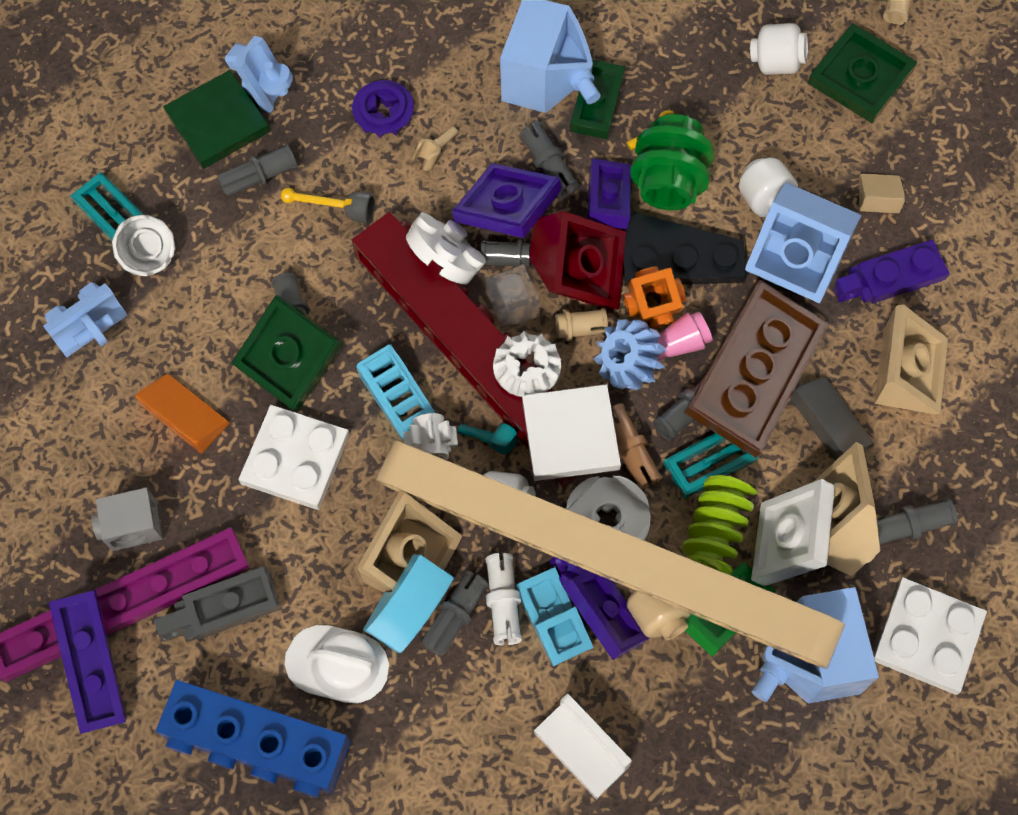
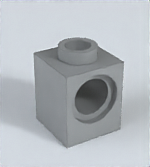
[92,488,163,551]

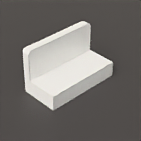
[534,693,632,800]

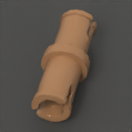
[612,404,663,490]

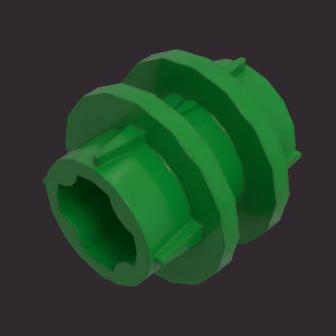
[630,114,715,211]

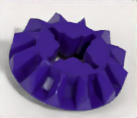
[352,80,414,138]

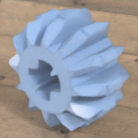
[593,319,667,390]

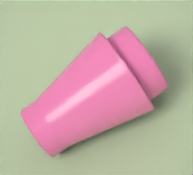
[658,311,713,361]

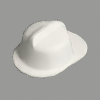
[284,625,389,704]

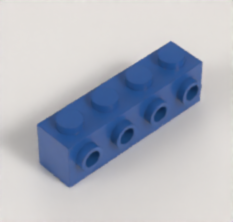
[155,680,351,798]

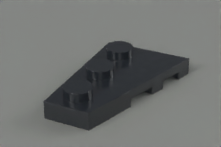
[621,211,747,286]

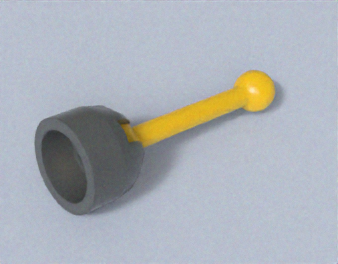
[280,188,376,224]

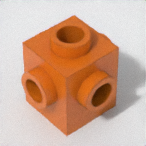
[623,266,686,329]

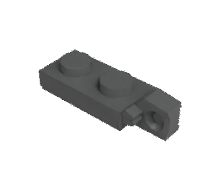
[154,566,281,642]

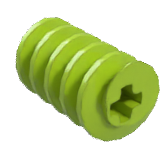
[681,475,758,574]

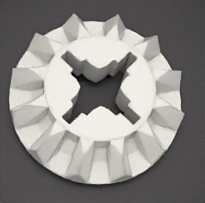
[493,331,561,397]

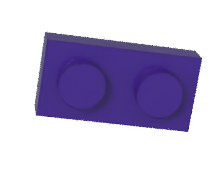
[587,159,631,229]

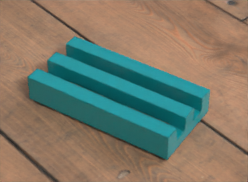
[70,172,143,241]
[663,433,759,499]

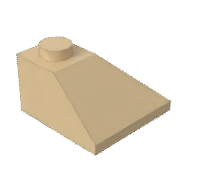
[814,442,880,576]

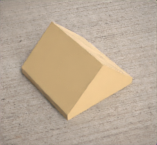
[875,304,948,414]
[357,491,462,593]

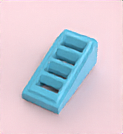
[356,345,435,440]

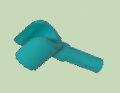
[458,423,519,455]

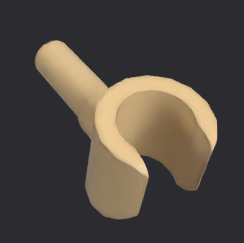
[412,126,458,171]

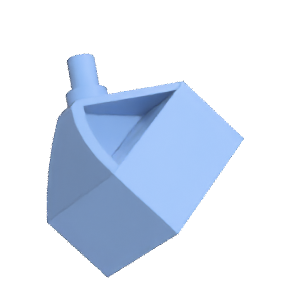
[500,0,601,113]
[745,182,862,303]
[751,587,879,703]

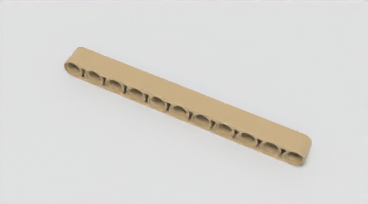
[376,441,845,669]

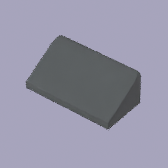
[791,377,874,461]

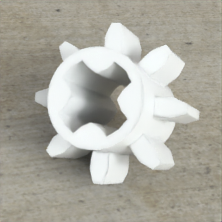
[403,413,458,460]

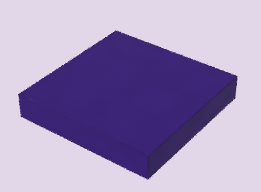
[452,163,562,238]

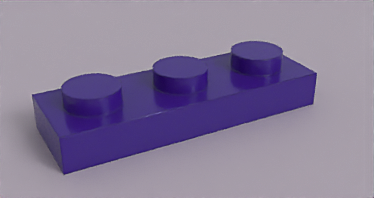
[49,589,127,734]

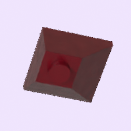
[529,211,626,310]

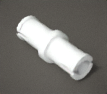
[485,553,522,646]

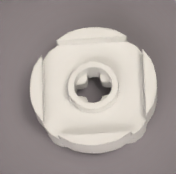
[406,212,486,284]
[566,475,651,541]

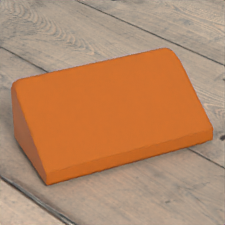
[135,374,230,454]

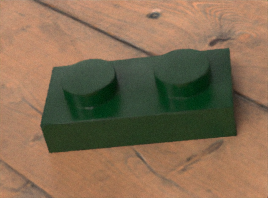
[570,60,625,140]

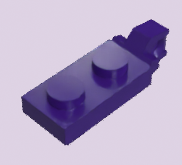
[833,239,950,304]
[550,557,649,660]

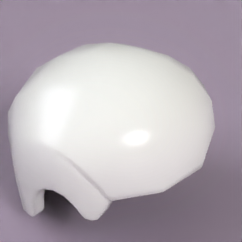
[112,215,176,276]

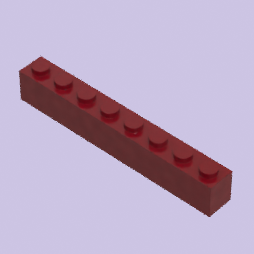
[351,211,579,488]

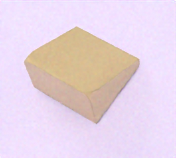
[859,174,905,213]

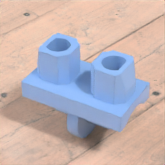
[225,36,293,113]
[43,282,128,357]

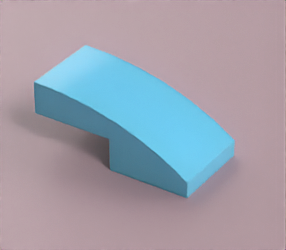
[363,554,454,653]
[515,567,594,666]

